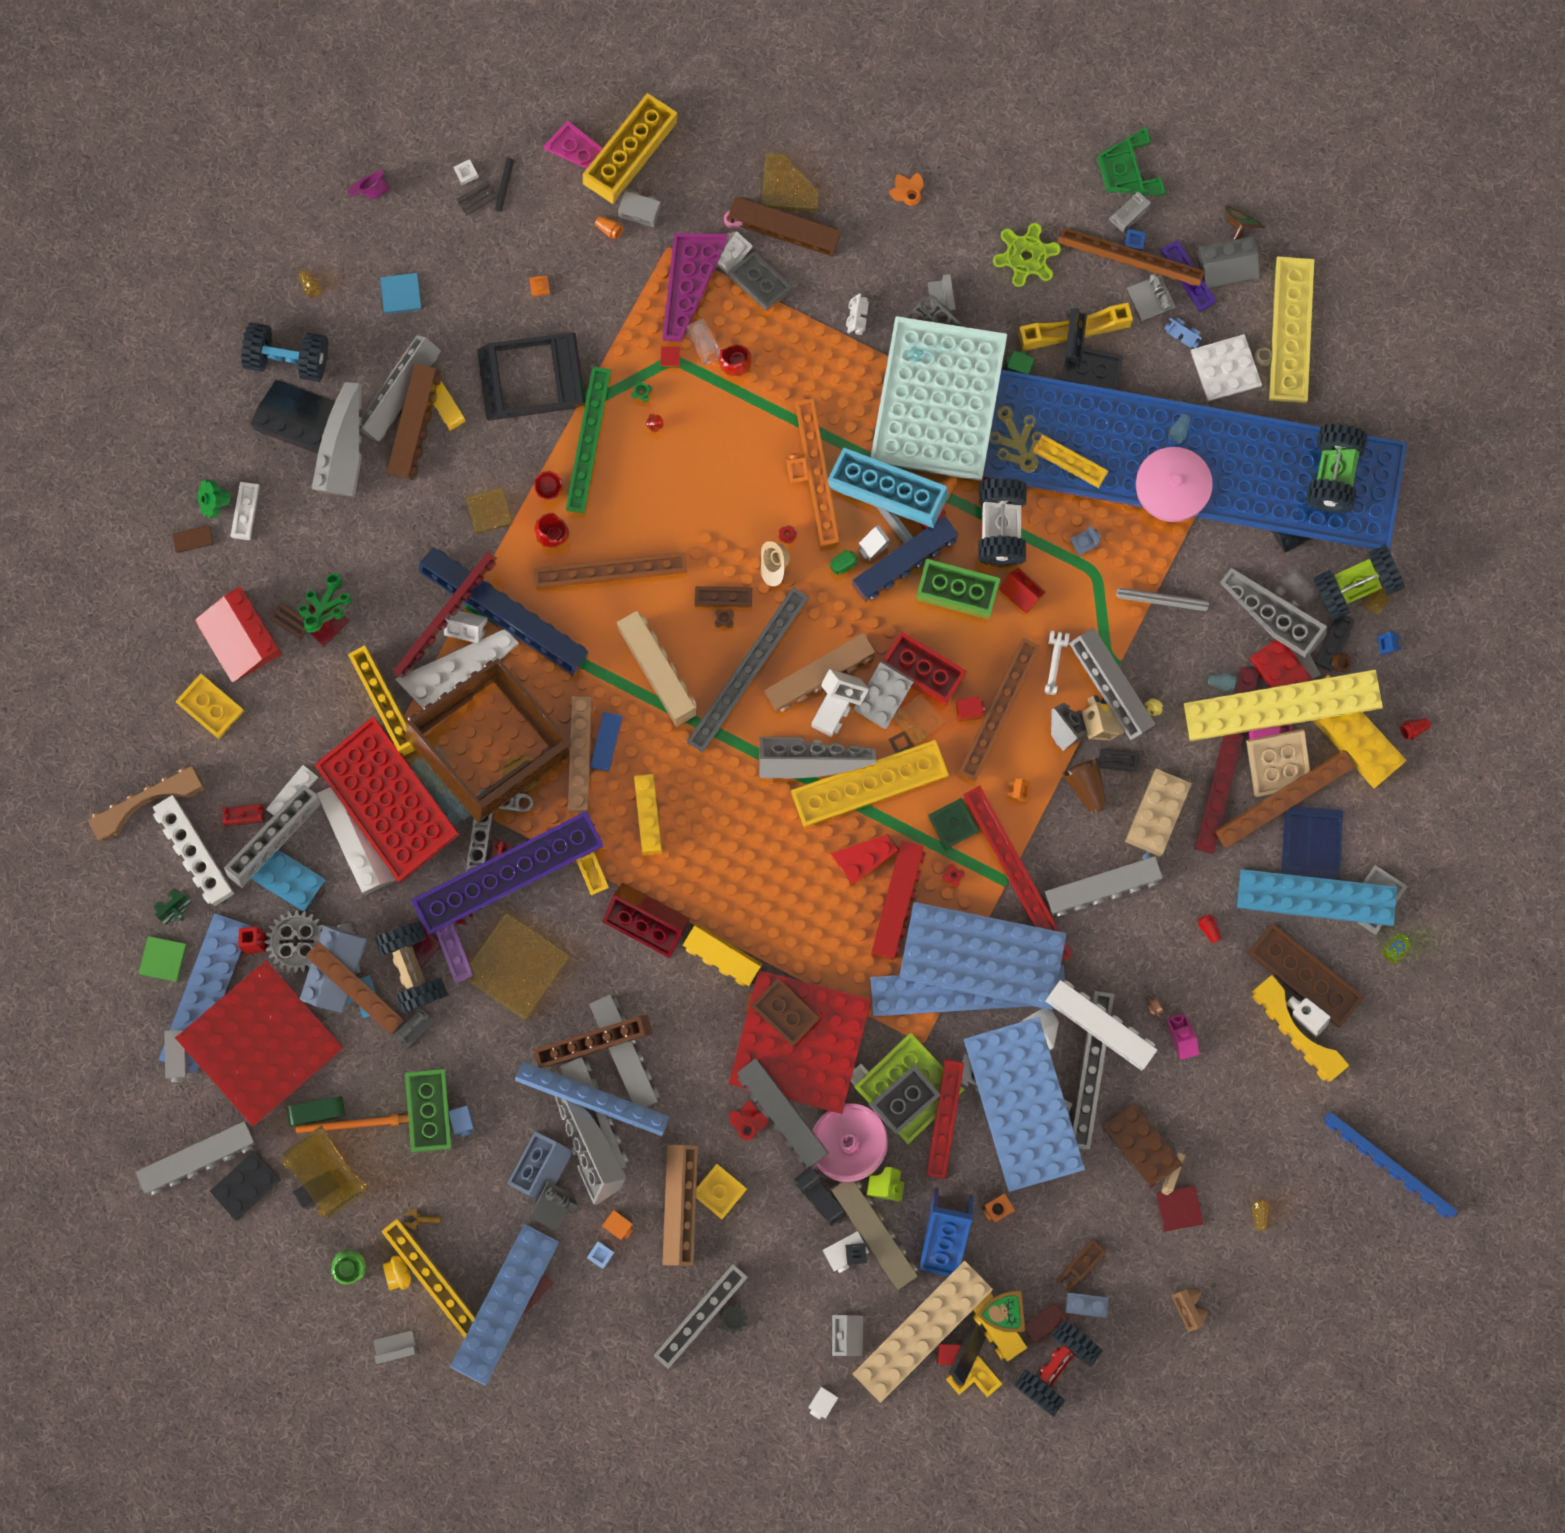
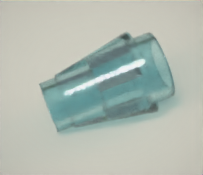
[1168,414,1191,443]
[1208,674,1237,692]

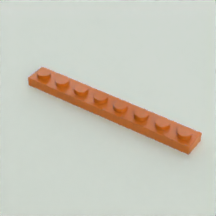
[795,398,839,547]

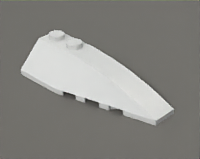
[317,787,397,896]

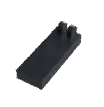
[1065,308,1087,363]

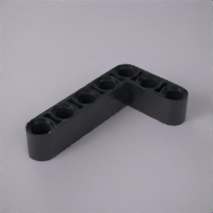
[794,1166,846,1226]

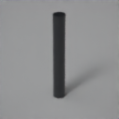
[495,158,514,212]

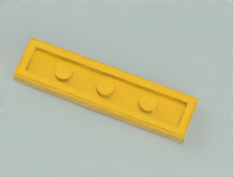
[1033,435,1108,488]

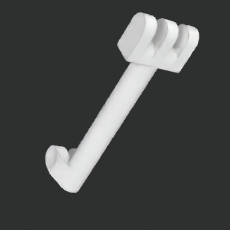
[1045,630,1070,695]

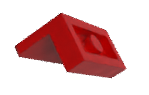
[999,568,1046,613]

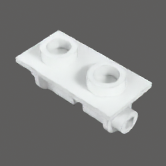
[846,293,869,335]

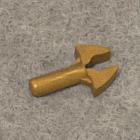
[403,1208,442,1230]

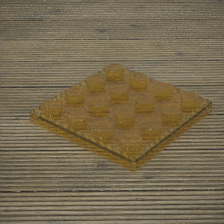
[465,913,570,1021]

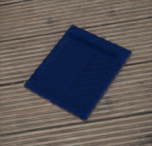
[1281,806,1343,879]

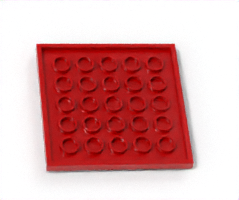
[175,960,343,1127]
[729,970,872,1114]

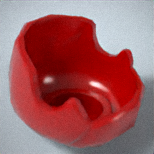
[534,471,563,500]

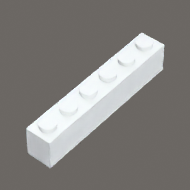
[1045,980,1157,1071]

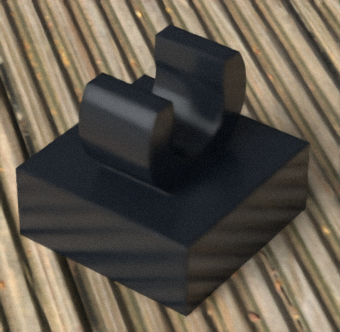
[845,1243,867,1265]

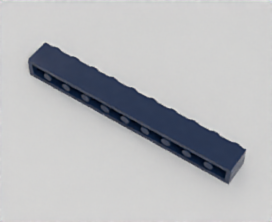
[418,547,589,676]

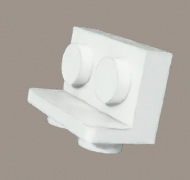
[717,231,753,273]

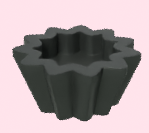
[720,1305,748,1334]

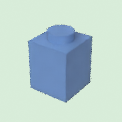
[448,1106,475,1137]

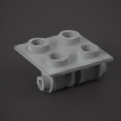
[1127,273,1176,321]

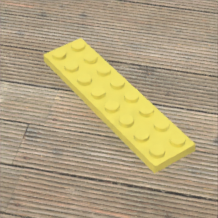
[1269,256,1314,403]

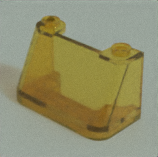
[281,1125,368,1219]

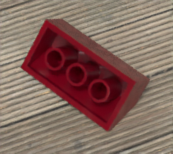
[602,883,690,958]

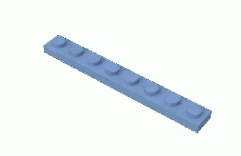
[515,1061,670,1136]

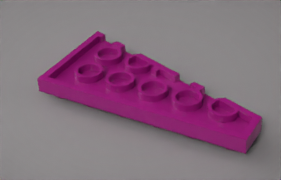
[663,233,730,342]

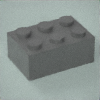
[868,1065,940,1135]

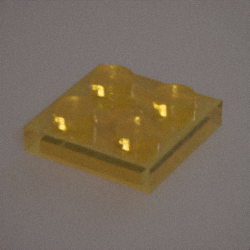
[466,488,512,534]

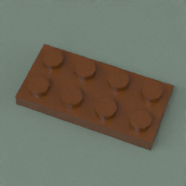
[1103,1103,1182,1188]

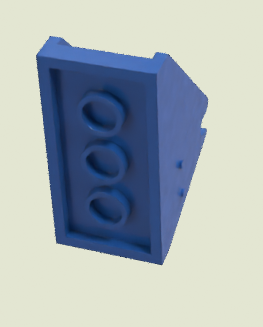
[919,1188,974,1276]

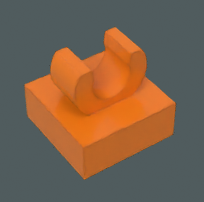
[529,275,550,297]
[1007,778,1031,802]

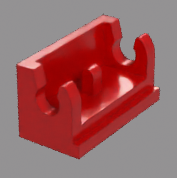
[222,804,265,827]

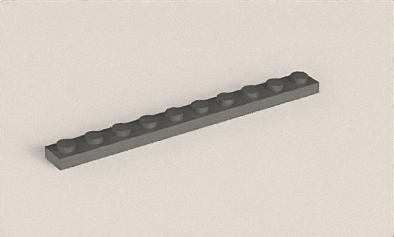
[687,587,809,754]

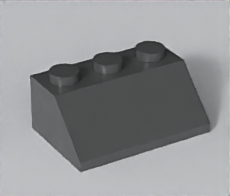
[1197,236,1259,288]

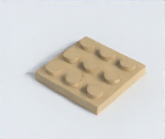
[1246,729,1310,797]

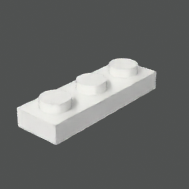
[231,482,260,540]
[266,765,319,816]

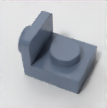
[1069,526,1101,556]

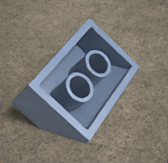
[507,1132,572,1200]

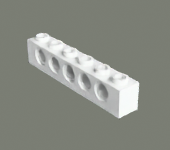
[153,795,235,906]

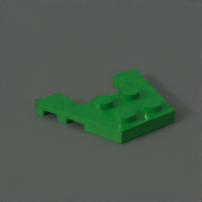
[1097,127,1165,196]

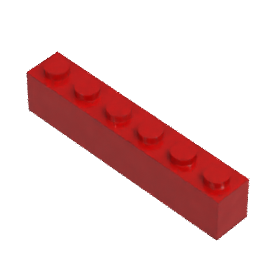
[871,840,926,960]

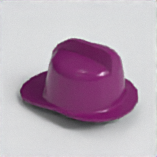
[348,169,389,199]

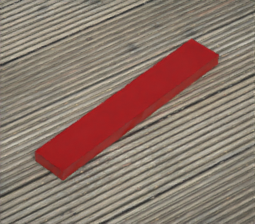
[926,1059,964,1179]

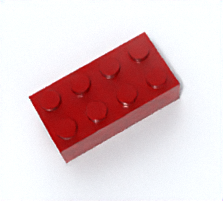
[883,631,967,708]

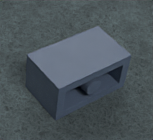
[1065,1293,1109,1318]

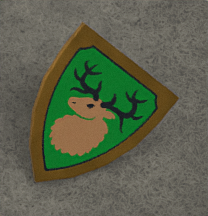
[977,1291,1025,1332]

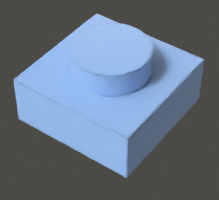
[587,1242,615,1269]

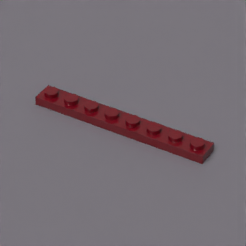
[392,551,497,678]

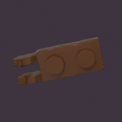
[1056,1238,1107,1292]

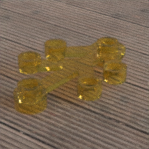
[990,406,1044,473]

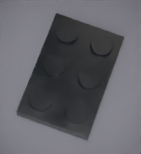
[1061,348,1123,390]
[209,1151,281,1221]

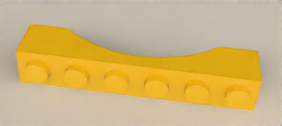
[1018,303,1133,351]
[1252,975,1349,1082]

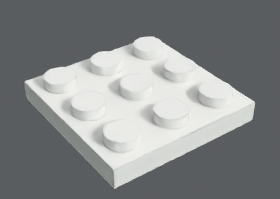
[1191,334,1262,402]

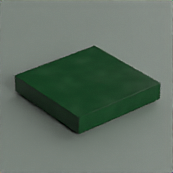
[928,798,980,850]

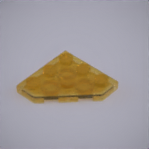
[762,153,818,211]

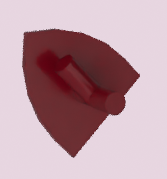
[304,605,350,647]

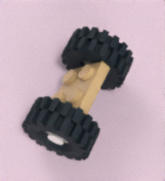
[374,921,448,1013]

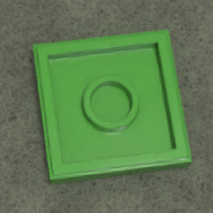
[139,936,187,982]

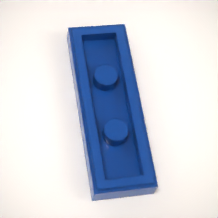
[590,712,623,772]

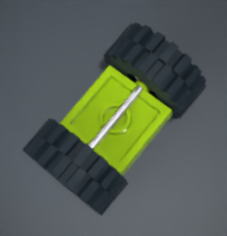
[1313,545,1405,621]

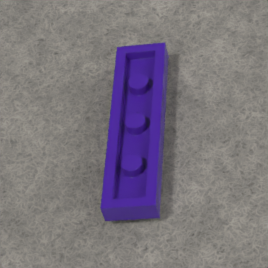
[1161,240,1216,312]

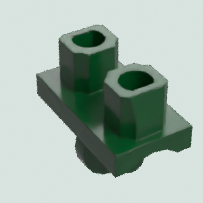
[154,889,192,925]

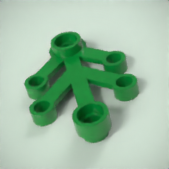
[298,573,352,632]

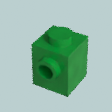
[1004,351,1035,375]

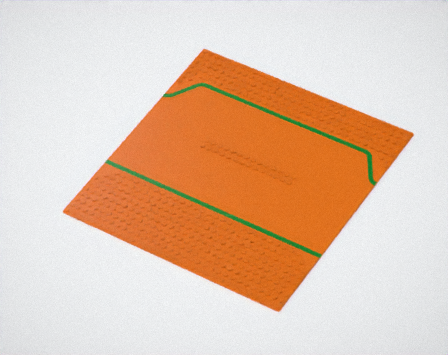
[391,247,1195,1043]

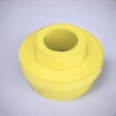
[1144,698,1163,716]

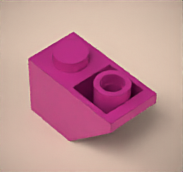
[1166,1013,1199,1060]

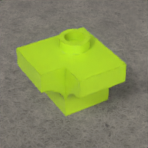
[867,1167,905,1202]

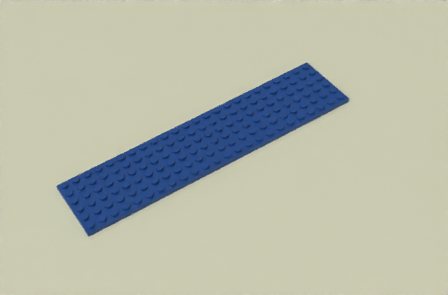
[983,370,1407,550]

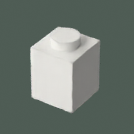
[808,1387,838,1419]

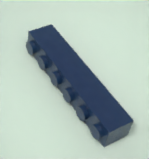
[852,516,958,602]

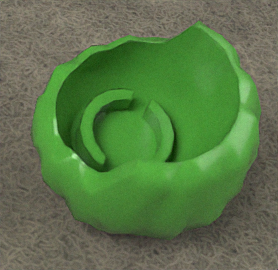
[331,1249,367,1285]

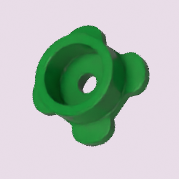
[631,382,652,402]

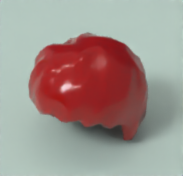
[719,344,752,377]
[534,513,569,548]

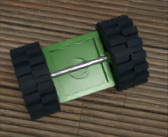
[1306,423,1368,514]

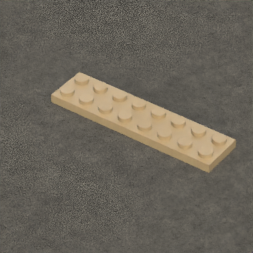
[853,1261,993,1403]

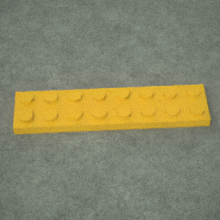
[791,740,949,827]

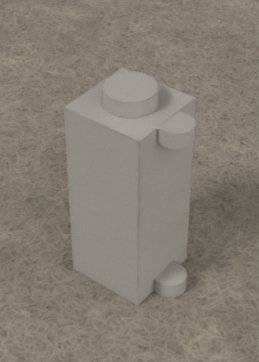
[164,1030,193,1083]

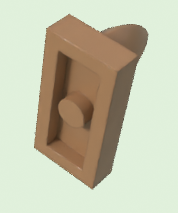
[1171,1289,1208,1332]

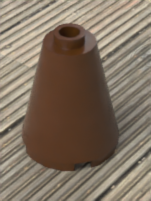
[1062,758,1106,814]

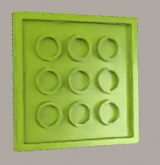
[854,1033,964,1144]

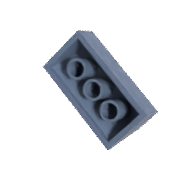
[299,926,367,1013]

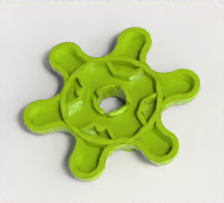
[993,223,1061,287]

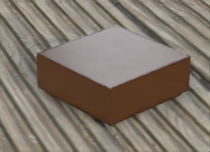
[888,731,914,753]

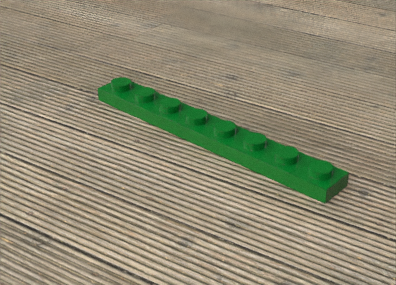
[566,367,611,514]

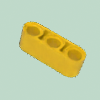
[433,381,466,431]

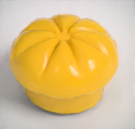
[383,1256,411,1291]

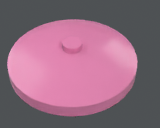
[1136,447,1213,522]
[812,1104,888,1182]

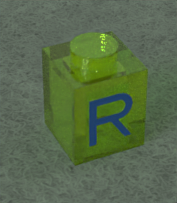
[1379,933,1412,965]

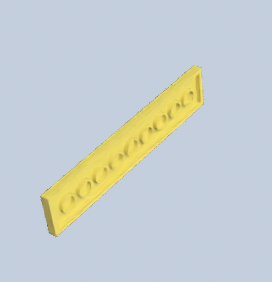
[1184,670,1383,741]

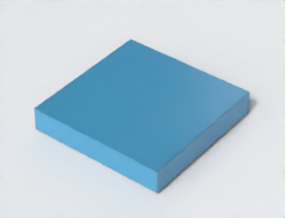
[380,273,422,314]

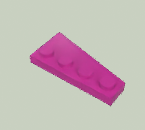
[544,121,603,169]

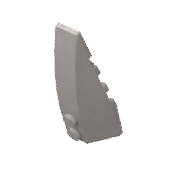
[312,382,362,497]
[1220,568,1327,657]
[759,737,876,779]
[555,1096,625,1205]

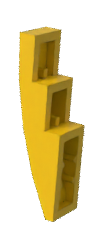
[576,851,609,895]

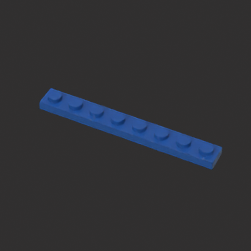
[1323,1112,1458,1218]

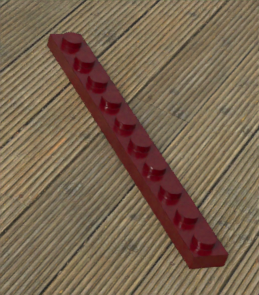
[1195,667,1259,854]

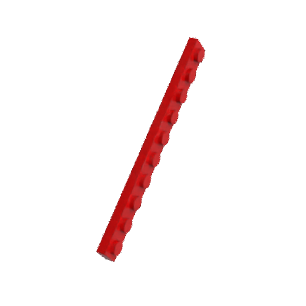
[963,786,1073,962]

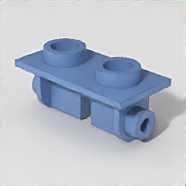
[1164,317,1203,349]

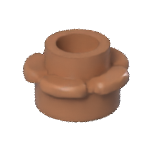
[1147,998,1164,1017]

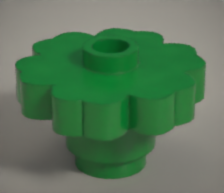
[198,479,231,518]

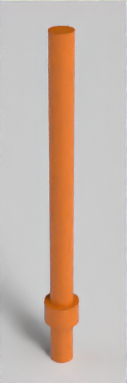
[296,1114,409,1133]

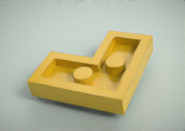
[946,1356,1002,1397]

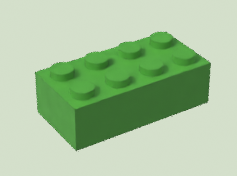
[916,559,1000,619]
[405,1069,451,1153]

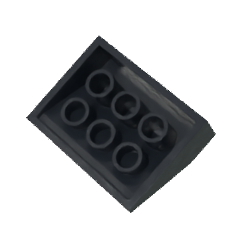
[251,380,335,454]

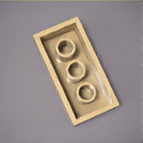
[1125,769,1192,857]

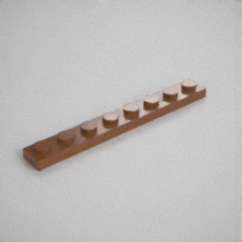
[1058,227,1205,286]
[534,553,687,589]
[958,638,1040,782]
[1215,750,1354,848]

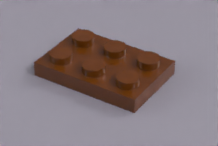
[751,978,821,1047]

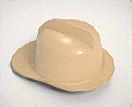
[761,541,790,586]

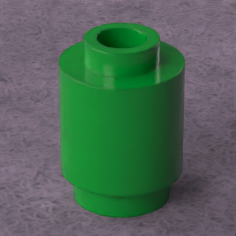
[829,549,858,576]

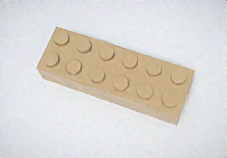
[617,611,697,727]

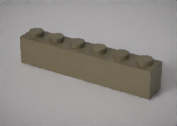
[831,1181,918,1290]

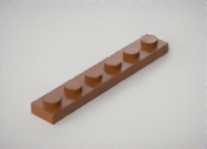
[306,941,404,1035]

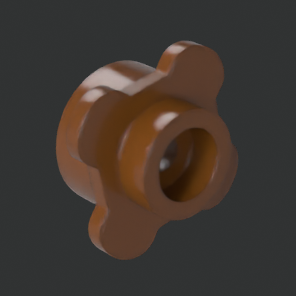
[715,609,734,628]

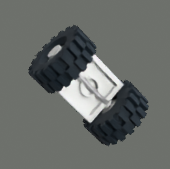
[978,478,1027,566]

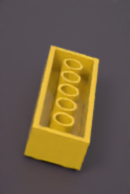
[583,93,677,204]
[1312,675,1407,789]

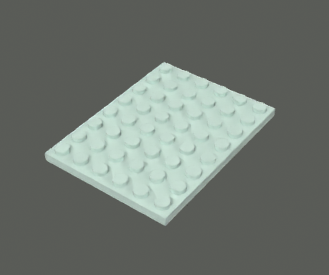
[871,316,1007,481]

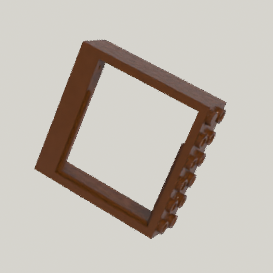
[405,658,572,823]

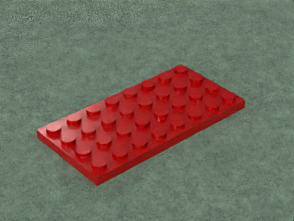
[315,716,460,883]

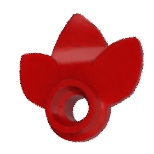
[729,1101,768,1140]

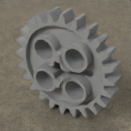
[265,910,324,974]

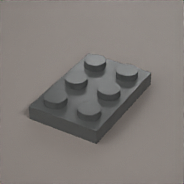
[727,251,793,311]

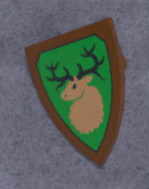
[1225,205,1265,240]

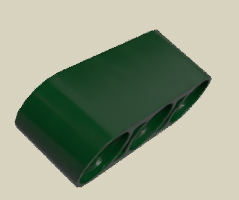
[286,1096,346,1127]

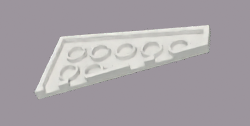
[395,630,519,708]

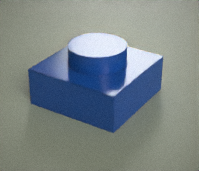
[1124,229,1146,251]

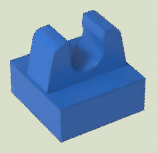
[1377,631,1402,655]

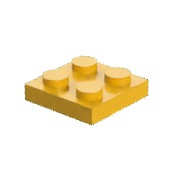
[696,1164,747,1219]

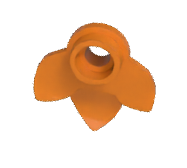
[889,173,924,206]

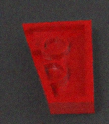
[830,834,900,884]

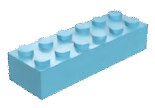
[828,448,949,528]

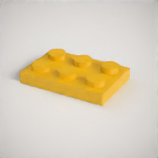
[175,674,244,739]

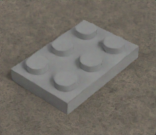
[853,661,915,730]
[1357,865,1408,935]

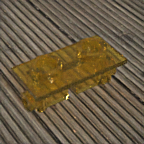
[1362,580,1392,616]

